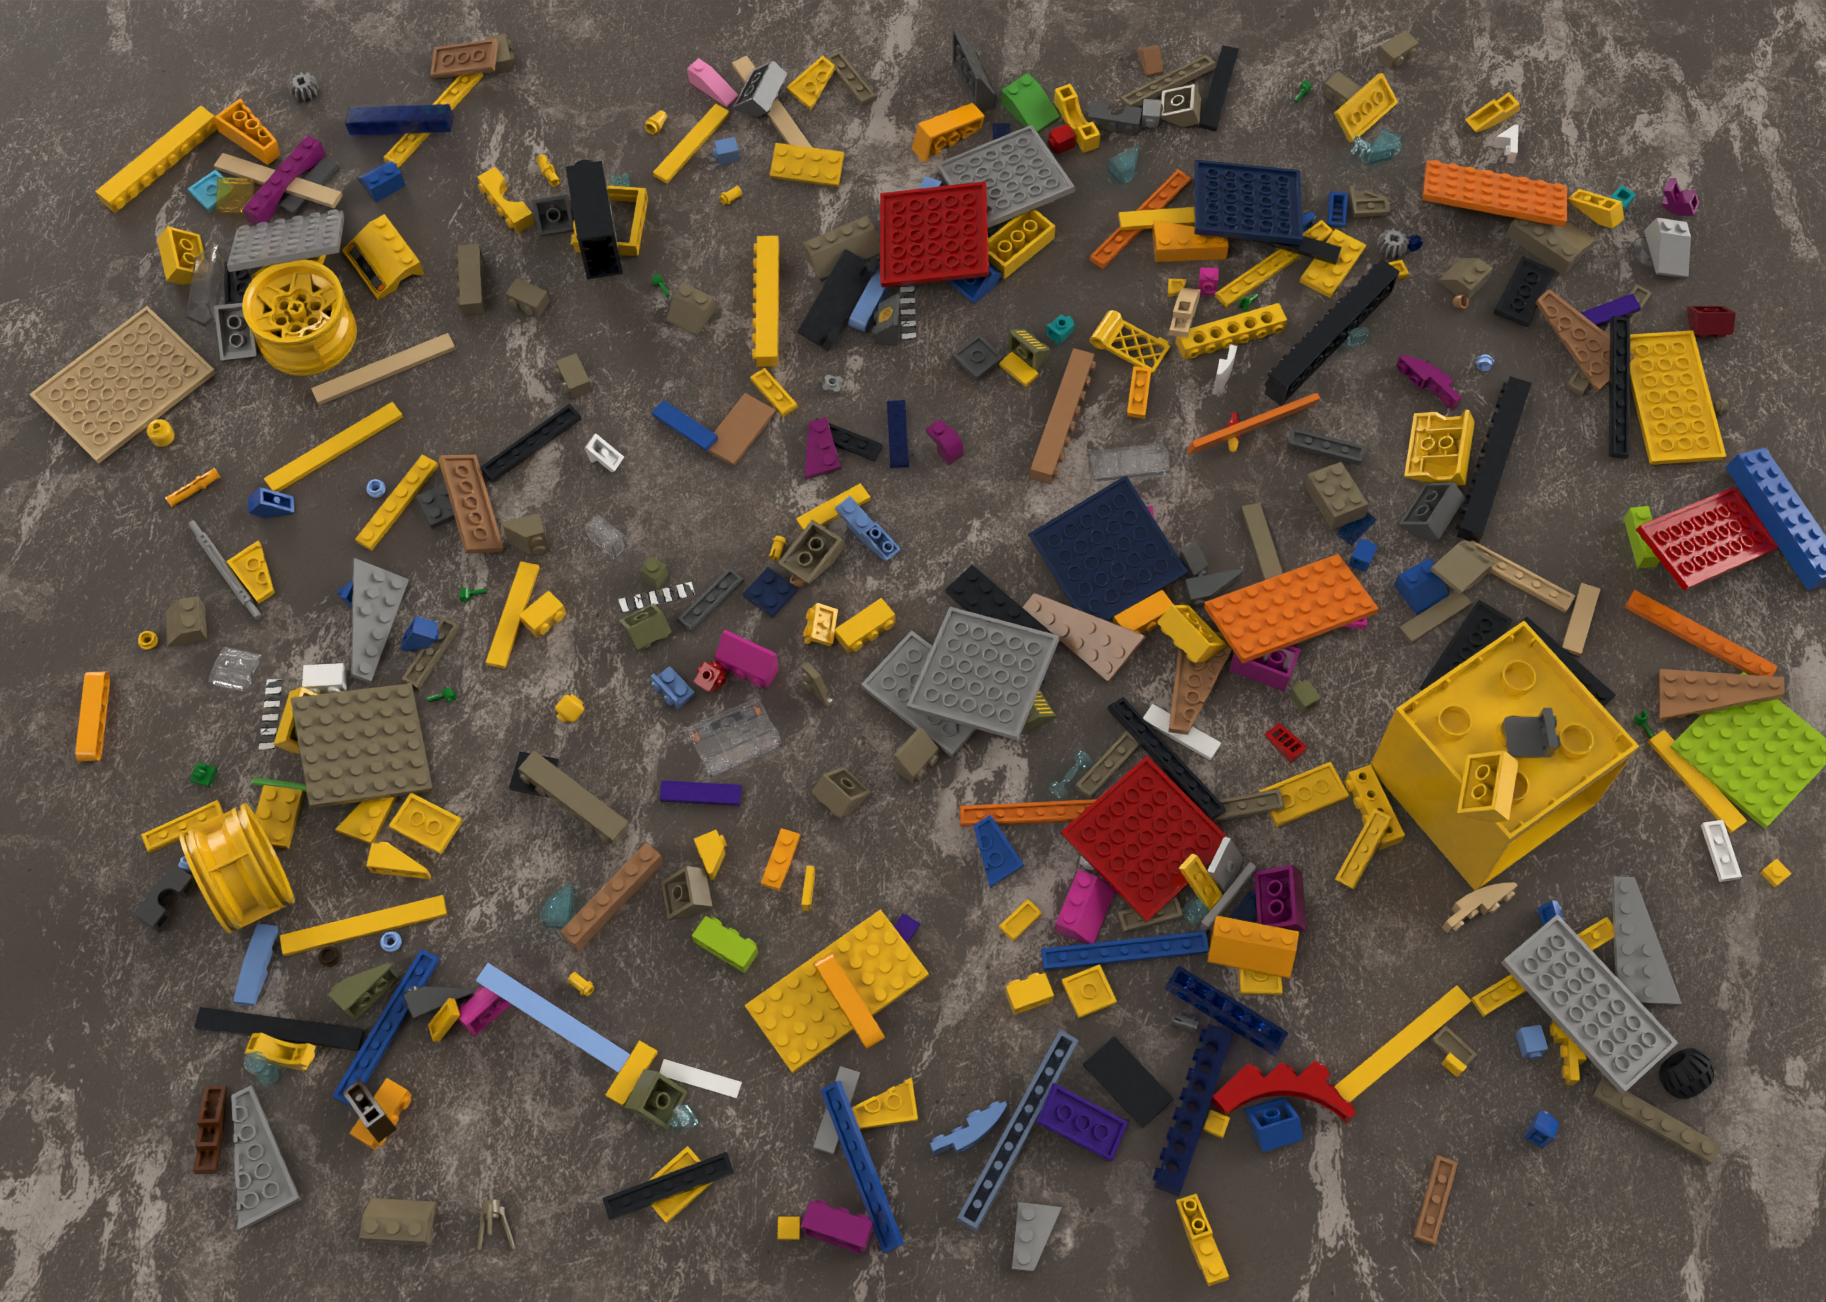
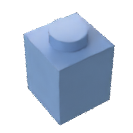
[712,137,740,166]
[1516,1025,1548,1060]

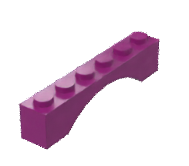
[242,135,326,225]

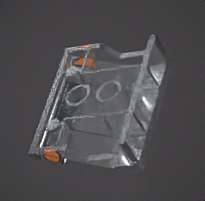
[685,696,783,778]

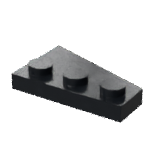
[224,261,252,305]

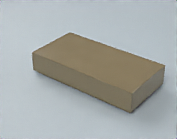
[1431,1025,1478,1066]

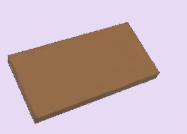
[430,39,498,79]
[707,393,776,467]

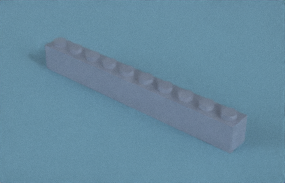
[957,1030,1079,1234]

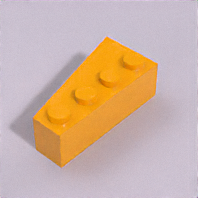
[215,98,280,165]

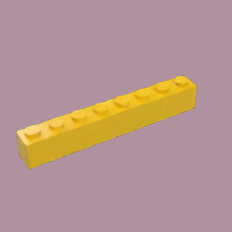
[95,106,218,213]
[752,236,780,367]

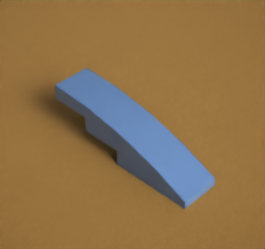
[233,924,279,1006]

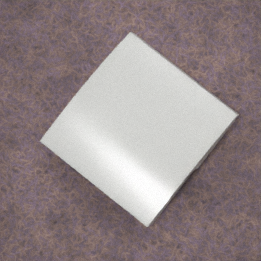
[1213,345,1237,395]

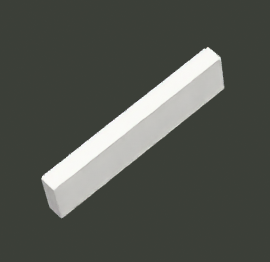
[1143,704,1221,761]

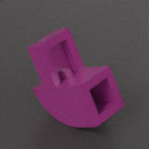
[1662,178,1700,216]
[926,419,963,465]

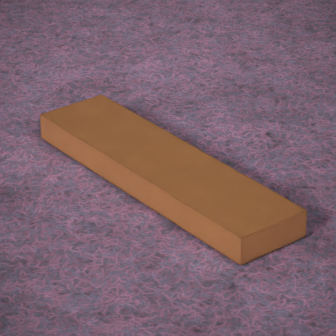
[1413,1155,1458,1246]

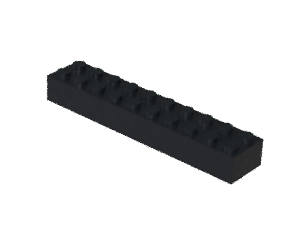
[1264,259,1400,406]

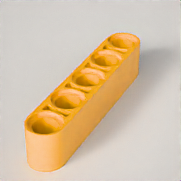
[75,671,110,762]
[813,953,885,1049]

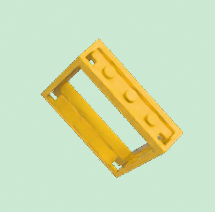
[571,186,648,257]

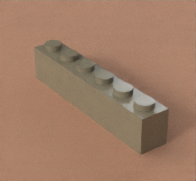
[518,751,629,846]

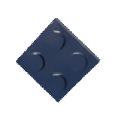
[743,567,797,618]

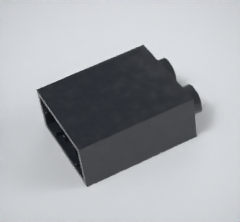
[566,159,623,280]

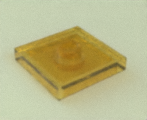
[216,177,254,213]

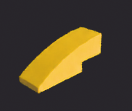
[1465,92,1520,133]

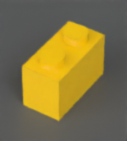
[519,591,566,638]
[1005,973,1054,1015]

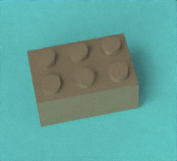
[1305,462,1368,530]

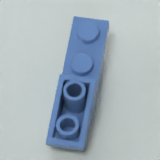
[835,496,901,562]
[930,1101,1007,1156]

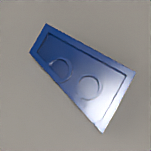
[973,815,1024,888]

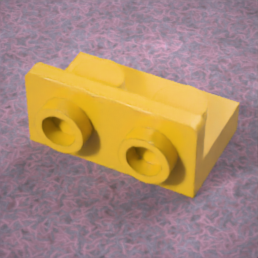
[803,603,838,647]

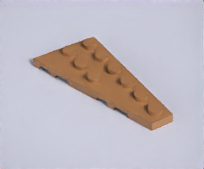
[1536,289,1635,393]
[1022,593,1147,682]
[1168,632,1233,735]
[1659,669,1785,722]

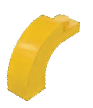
[245,1033,316,1070]

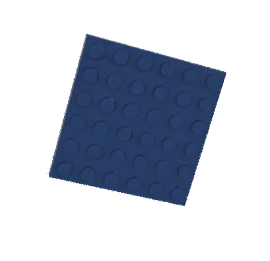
[1194,160,1303,245]
[1028,475,1188,621]

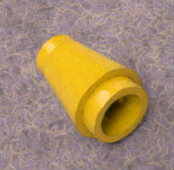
[644,110,667,135]

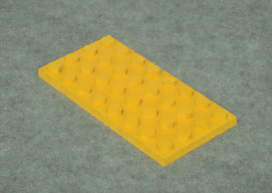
[1630,331,1726,465]
[745,909,929,1074]

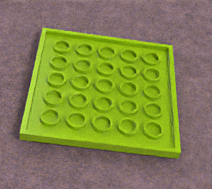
[1670,671,1826,829]

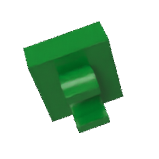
[189,762,218,788]

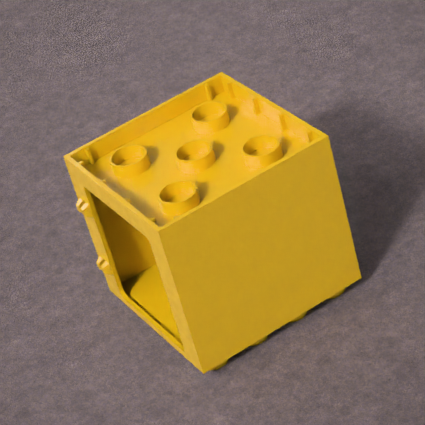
[1370,621,1639,891]

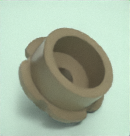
[1714,397,1729,415]

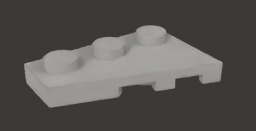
[1012,1202,1062,1273]

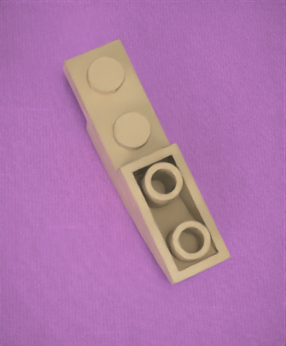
[1169,288,1201,337]
[1442,882,1518,934]

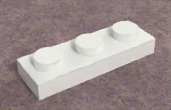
[1701,820,1742,882]

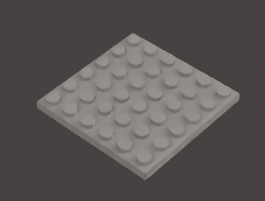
[937,125,1075,228]
[227,209,344,272]
[906,607,1060,741]

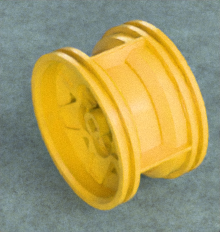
[242,259,357,376]
[179,803,295,934]

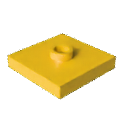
[1061,964,1117,1019]

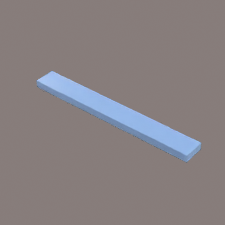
[476,963,630,1073]

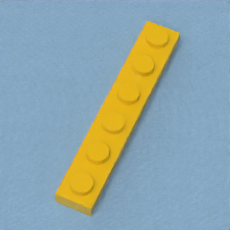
[355,454,439,551]

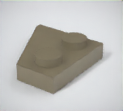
[1349,186,1390,218]
[802,662,834,708]

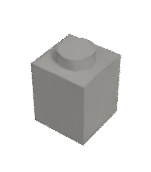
[1141,99,1161,128]

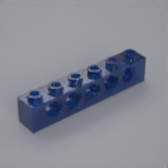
[1166,965,1289,1057]

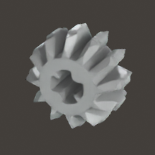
[288,72,319,102]
[1377,228,1409,259]

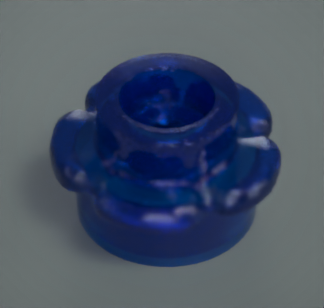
[1407,235,1423,252]

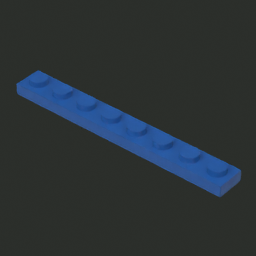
[1041,931,1209,971]
[332,949,440,1107]
[820,1081,904,1254]

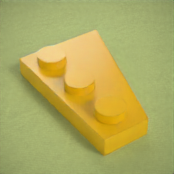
[786,56,835,111]
[335,796,398,844]
[852,1077,918,1130]

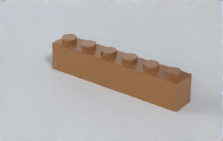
[560,843,664,952]

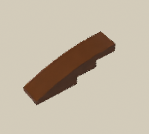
[193,1085,227,1174]

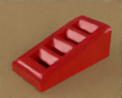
[1264,723,1308,764]

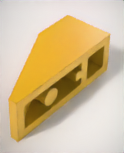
[1568,189,1624,229]
[366,842,431,880]

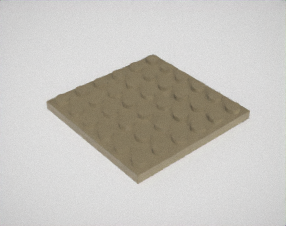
[291,683,432,809]

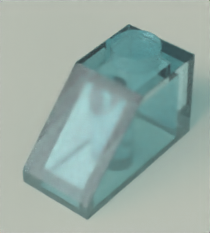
[1366,128,1402,165]
[1108,144,1140,185]
[540,883,575,929]

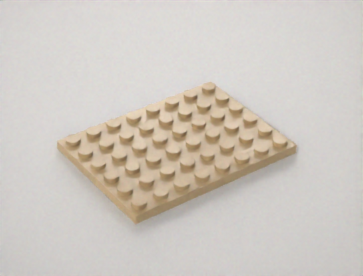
[29,306,216,464]

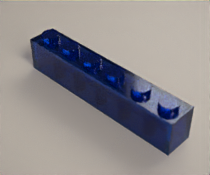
[345,104,454,135]

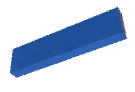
[651,400,718,451]

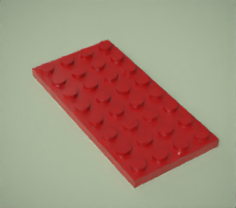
[1636,487,1779,591]

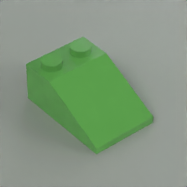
[1001,73,1060,133]

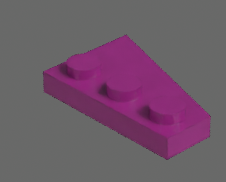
[804,417,841,479]

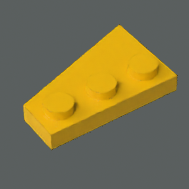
[226,540,275,604]

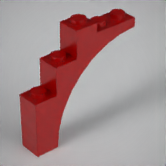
[1210,1060,1356,1123]

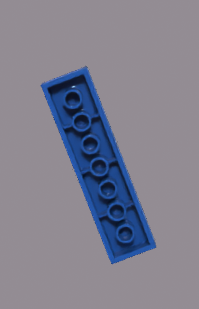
[1725,448,1826,591]

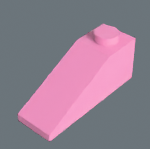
[687,58,739,108]

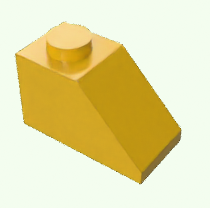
[694,830,727,881]

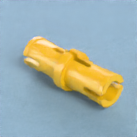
[536,154,561,187]

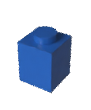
[1349,538,1378,572]

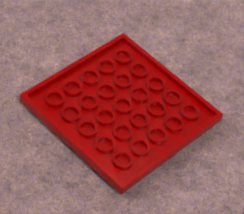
[880,181,989,287]
[1060,756,1228,923]

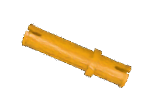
[165,468,221,507]

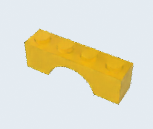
[1054,84,1100,153]
[477,167,535,233]

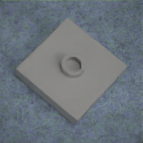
[1208,837,1244,893]

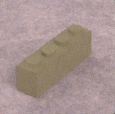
[455,243,485,315]

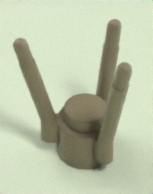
[477,1200,516,1251]

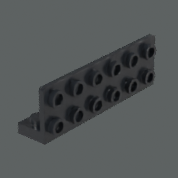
[797,249,880,351]

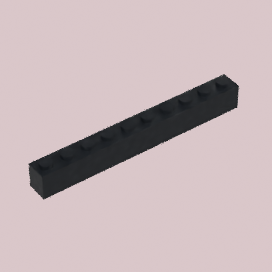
[1455,376,1532,544]

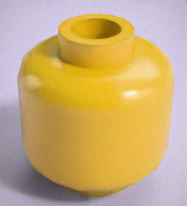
[147,419,175,447]
[555,694,585,724]

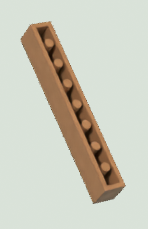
[1030,348,1096,484]

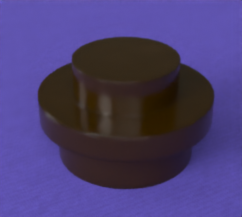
[319,946,340,967]

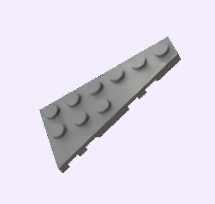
[351,558,409,683]
[1612,876,1682,1005]
[231,1085,301,1231]

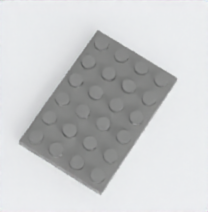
[861,630,977,757]

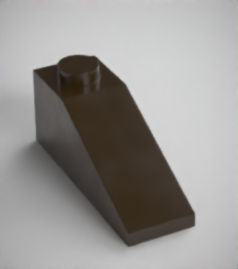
[342,1079,397,1143]

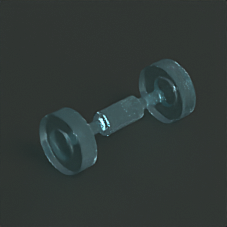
[1048,750,1093,799]
[244,1051,279,1086]

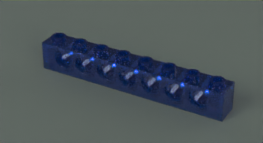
[1152,1024,1233,1197]

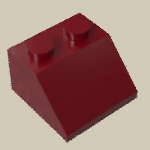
[1687,306,1736,338]

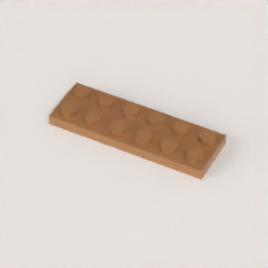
[439,455,504,554]

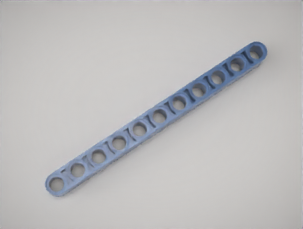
[848,176,943,332]

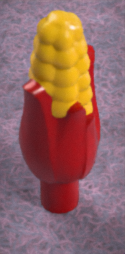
[1226,412,1240,452]

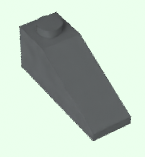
[1184,569,1242,608]
[403,986,473,1021]

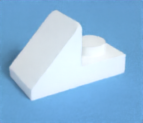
[1493,125,1519,164]
[585,433,624,472]

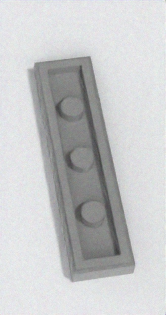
[1200,862,1256,933]
[813,1066,860,1155]

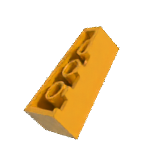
[912,103,985,162]
[1152,220,1229,262]

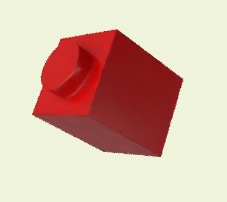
[1048,124,1076,155]

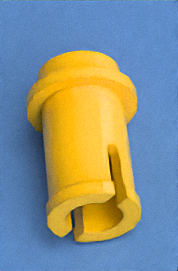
[719,185,743,205]
[768,536,787,561]
[567,972,595,997]

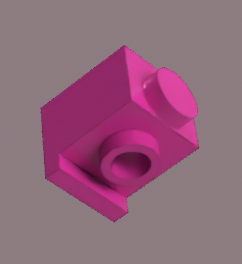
[1198,267,1219,295]

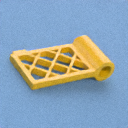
[1090,310,1170,375]

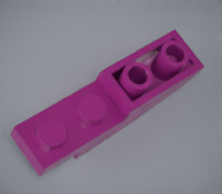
[1396,354,1462,411]

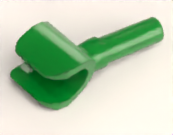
[1294,80,1311,103]
[652,274,670,297]
[1238,293,1259,312]
[459,588,487,602]
[427,687,456,702]
[1634,710,1654,739]

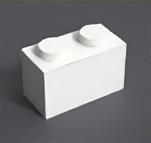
[302,663,347,694]

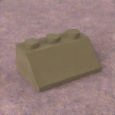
[359,1198,437,1247]

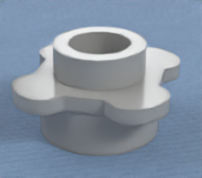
[822,375,842,393]

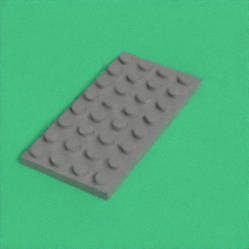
[1501,914,1678,1094]

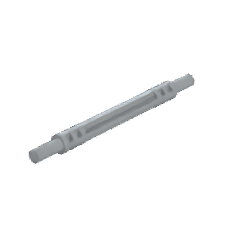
[188,520,262,620]

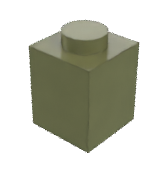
[640,556,669,590]
[1289,679,1321,714]

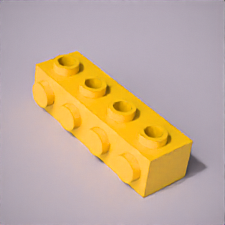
[1345,765,1405,850]

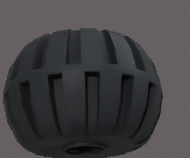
[1659,1048,1714,1099]

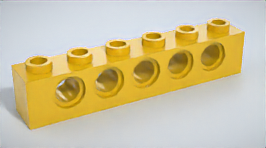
[1176,303,1287,360]

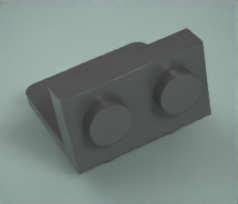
[1503,708,1560,758]

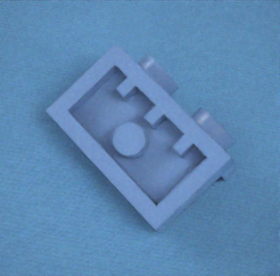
[651,666,695,710]

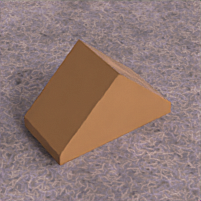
[1137,46,1163,77]

